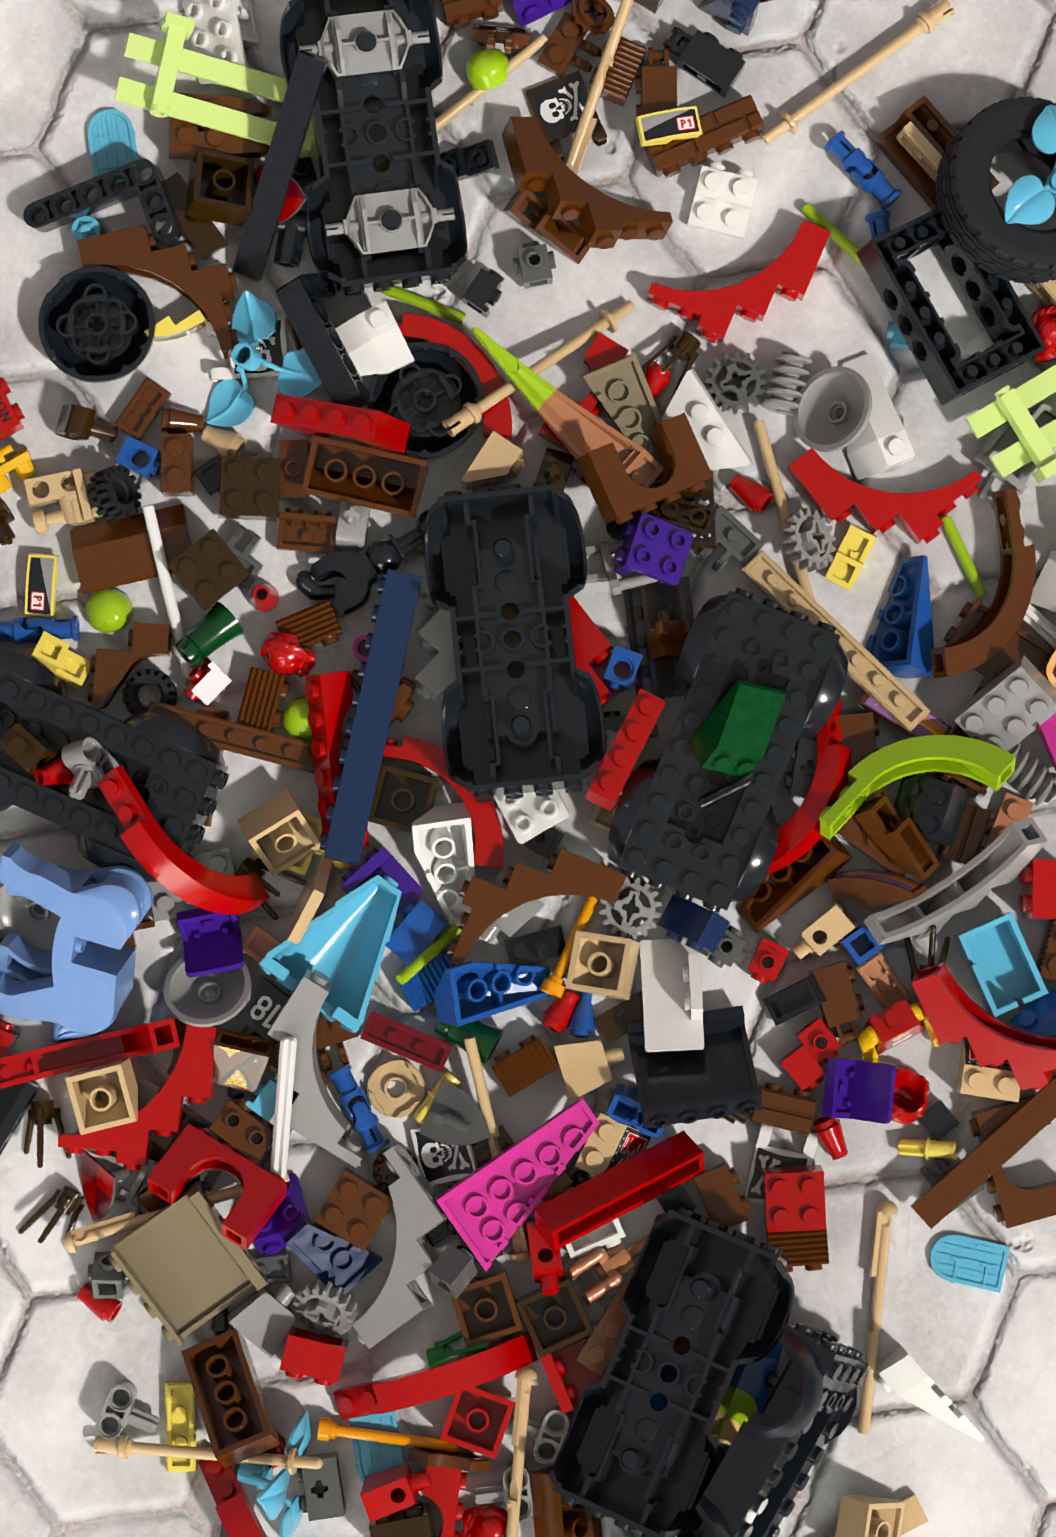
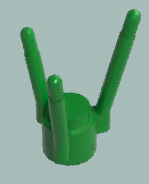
[426,1331,489,1367]

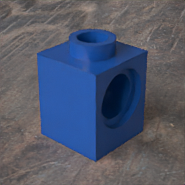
[115,435,161,481]
[603,645,643,693]

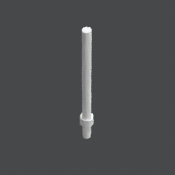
[142,505,193,678]

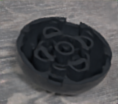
[38,266,156,383]
[367,341,483,459]

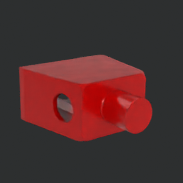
[526,1222,564,1295]
[360,1464,432,1522]

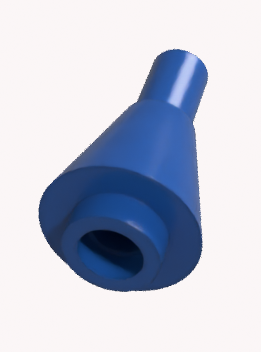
[567,992,595,1038]

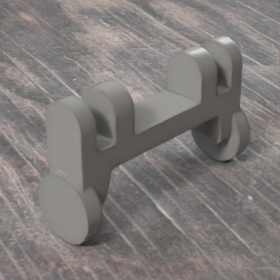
[114,1157,159,1216]

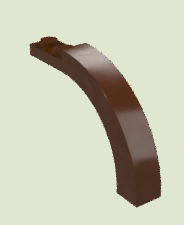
[930,488,1036,678]

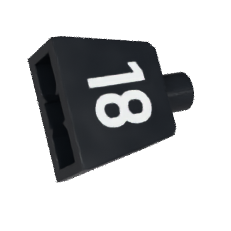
[236,974,290,1040]

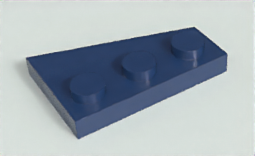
[698,0,760,36]
[283,1219,383,1294]

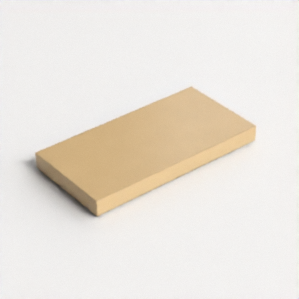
[288,852,332,944]

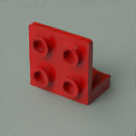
[540,1338,608,1413]

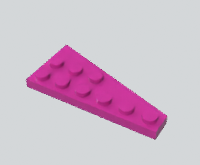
[435,1097,600,1272]

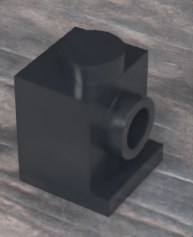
[462,268,504,318]
[519,828,564,861]

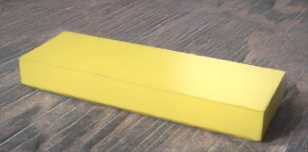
[165,1381,197,1472]

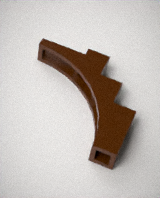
[502,116,673,249]
[77,225,239,359]
[446,848,627,966]

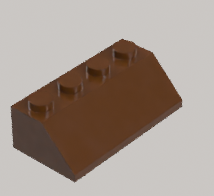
[301,435,430,518]
[529,1466,602,1537]

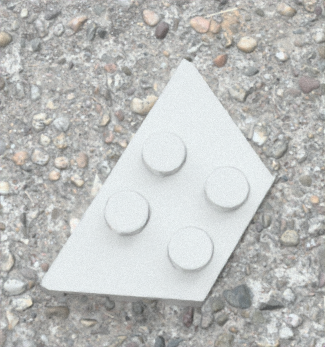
[661,369,754,470]

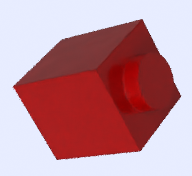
[778,1044,825,1091]

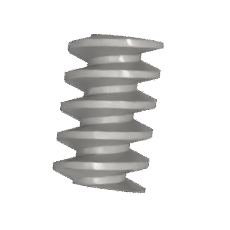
[762,351,813,416]
[1008,744,1056,806]

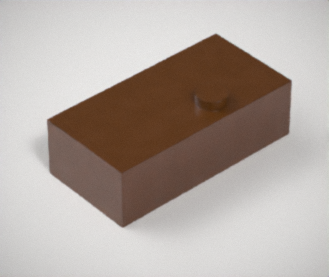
[181,1328,280,1468]

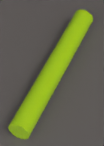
[801,202,863,267]
[381,286,466,324]
[941,515,988,598]
[396,925,461,985]

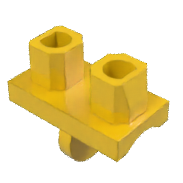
[0,443,35,494]

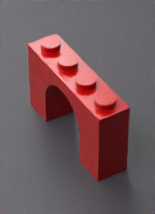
[270,393,411,453]
[147,1123,287,1251]

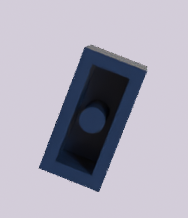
[657,894,730,953]

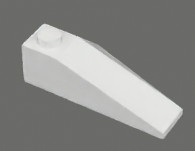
[301,301,415,377]
[842,353,915,482]
[411,802,475,925]
[876,1346,984,1442]

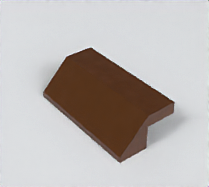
[874,95,1000,210]
[70,504,193,594]

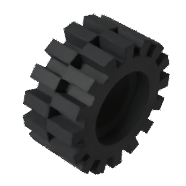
[87,465,142,522]
[122,668,177,714]

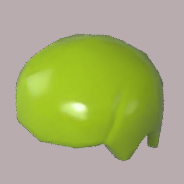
[466,47,510,90]
[86,589,133,633]
[283,695,312,741]

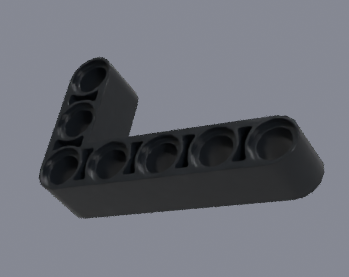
[23,159,182,244]
[276,273,371,408]

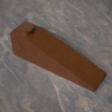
[739,835,852,932]

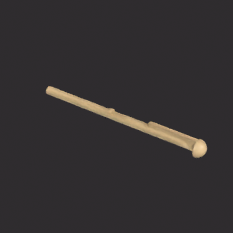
[565,0,633,175]
[373,33,548,172]
[753,420,815,600]
[464,1036,530,1263]
[62,1172,290,1253]
[858,1200,898,1434]
[506,1366,537,1537]

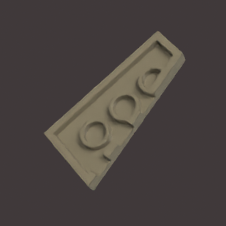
[580,353,663,467]

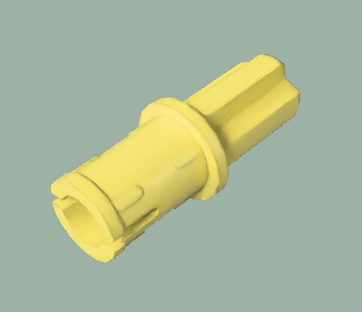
[413,1070,461,1125]
[897,1137,957,1160]

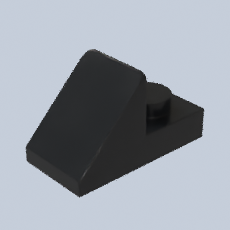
[504,925,566,965]

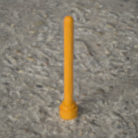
[540,866,609,999]
[317,1416,459,1452]

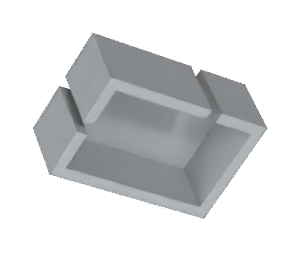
[954,655,1056,751]

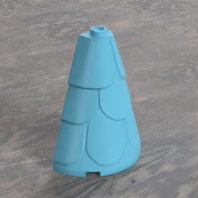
[259,875,402,1033]

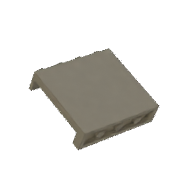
[109,1184,267,1346]

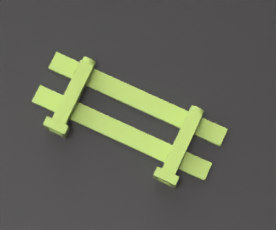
[114,11,318,159]
[965,365,1056,484]

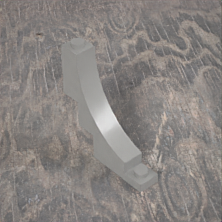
[267,969,366,1168]
[352,1143,448,1349]

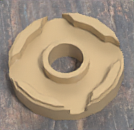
[367,1059,425,1118]

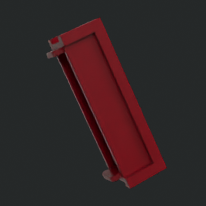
[360,1011,453,1073]

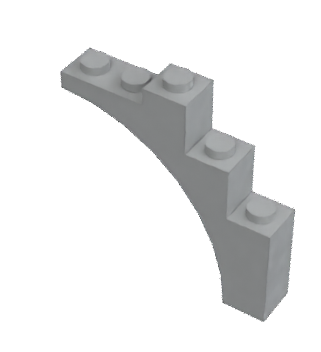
[415,581,456,702]
[864,817,1048,946]

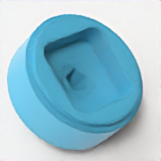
[71,216,102,242]

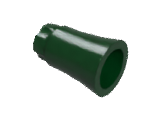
[175,602,243,666]
[434,1020,504,1066]

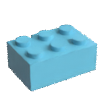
[954,912,1048,1017]

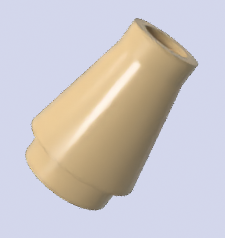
[201,425,247,457]

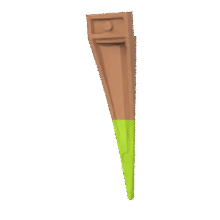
[471,327,663,488]

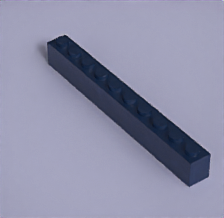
[319,569,422,866]

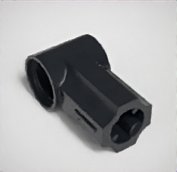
[274,210,307,268]

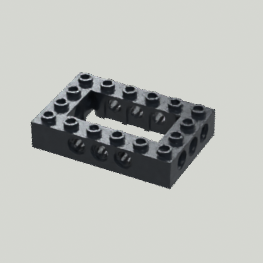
[856,208,1047,406]

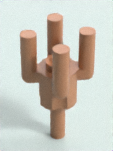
[567,1234,649,1306]

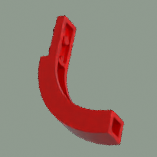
[344,313,512,440]
[766,699,851,875]
[343,736,504,869]
[97,765,270,915]
[0,1018,180,1089]
[333,1332,538,1420]
[198,1459,267,1537]

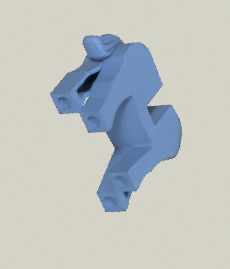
[0,843,153,1044]

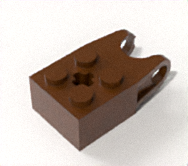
[169,93,272,160]

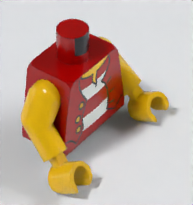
[858,999,939,1063]

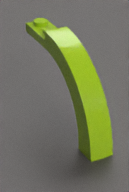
[819,735,1016,840]

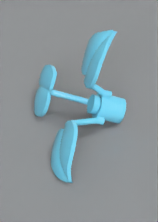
[1004,105,1056,225]
[206,291,323,427]
[237,1407,311,1537]

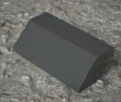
[623,577,694,699]

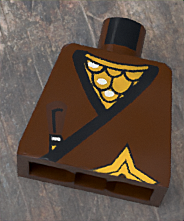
[213,1028,275,1099]

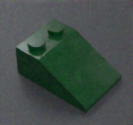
[689,680,786,776]

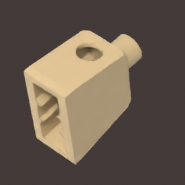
[791,901,856,961]
[554,1039,626,1100]

